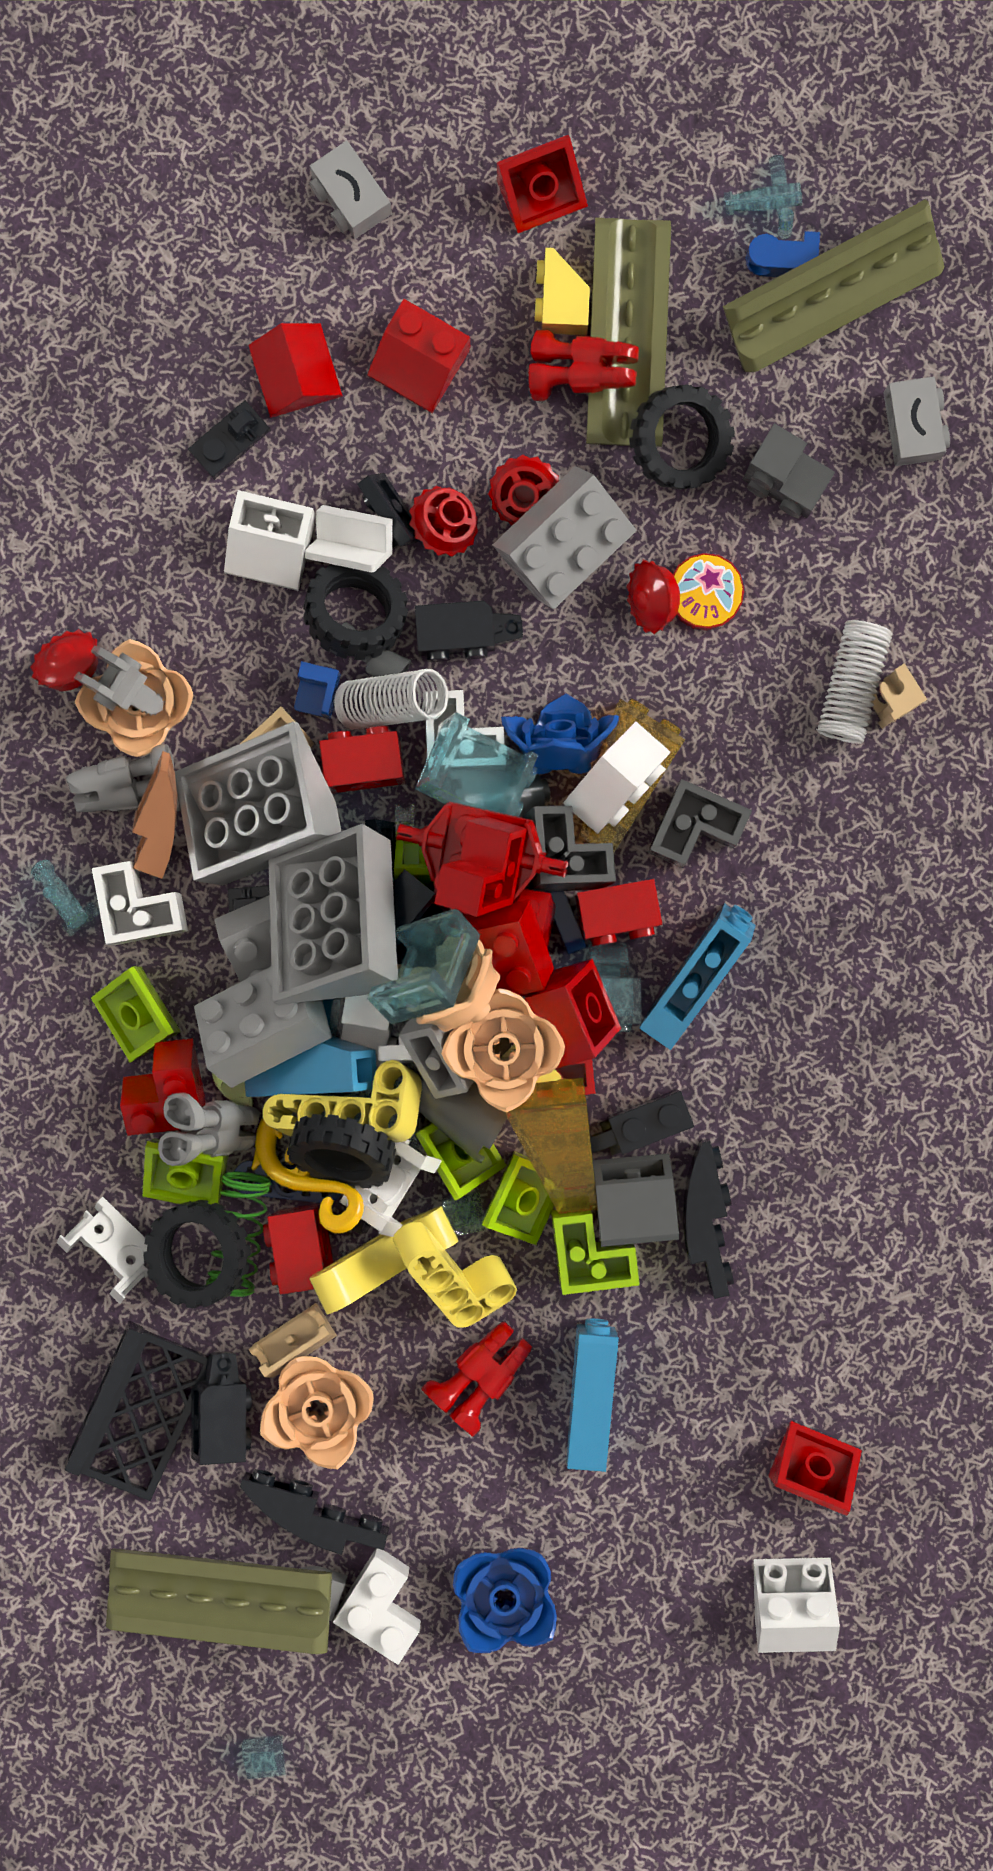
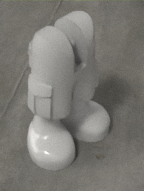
[66,744,181,812]
[158,1093,260,1166]

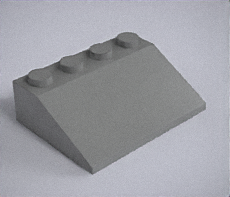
[175,721,342,886]
[269,824,398,1005]

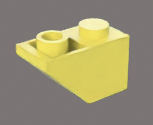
[535,247,590,335]

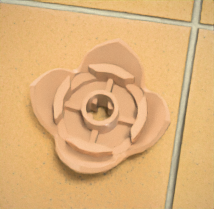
[75,639,193,757]
[393,925,500,1032]
[441,988,565,1112]
[260,1356,374,1470]

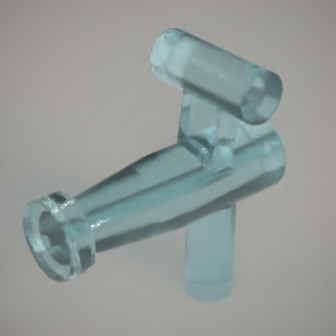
[724,155,802,240]
[31,860,100,936]

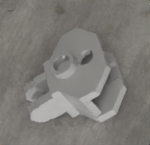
[74,645,164,716]

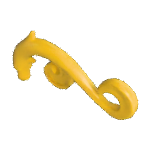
[251,1118,364,1234]

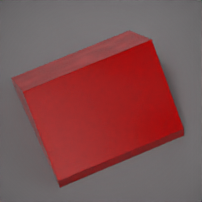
[497,135,588,233]
[248,323,343,418]
[768,1421,862,1516]

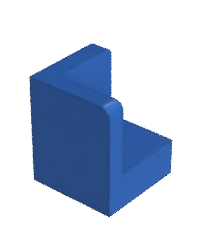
[294,661,341,719]

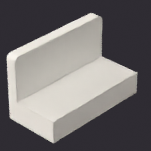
[305,505,392,572]

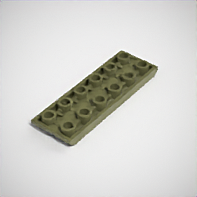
[722,199,945,372]
[586,218,671,447]
[106,1548,332,1654]

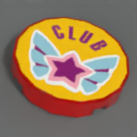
[673,553,744,630]

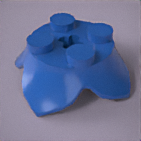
[501,693,619,774]
[453,1548,557,1653]

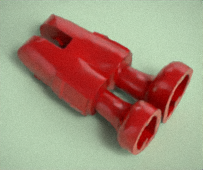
[528,330,639,401]
[421,1321,532,1437]

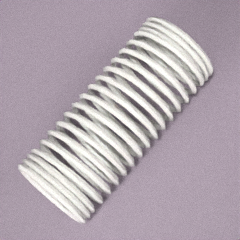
[816,620,893,744]
[334,669,448,730]

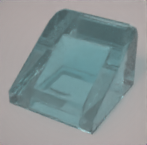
[588,943,629,978]
[442,1192,485,1236]
[241,1735,286,1779]

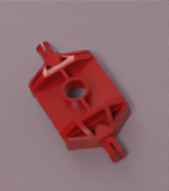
[396,802,568,900]

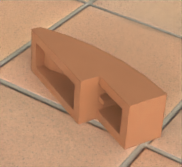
[132,751,177,879]

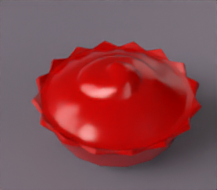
[488,454,559,525]
[409,486,478,557]
[626,559,680,635]
[30,629,98,692]

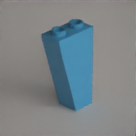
[639,903,756,1050]
[245,1036,377,1097]
[566,1318,619,1472]

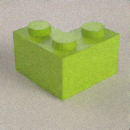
[551,1205,640,1295]

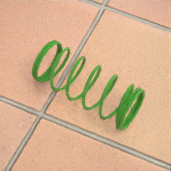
[206,1172,271,1297]

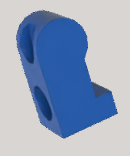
[746,231,820,277]

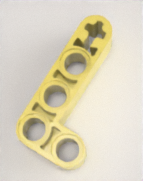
[263,1060,422,1142]
[309,1206,459,1314]
[393,1222,517,1328]

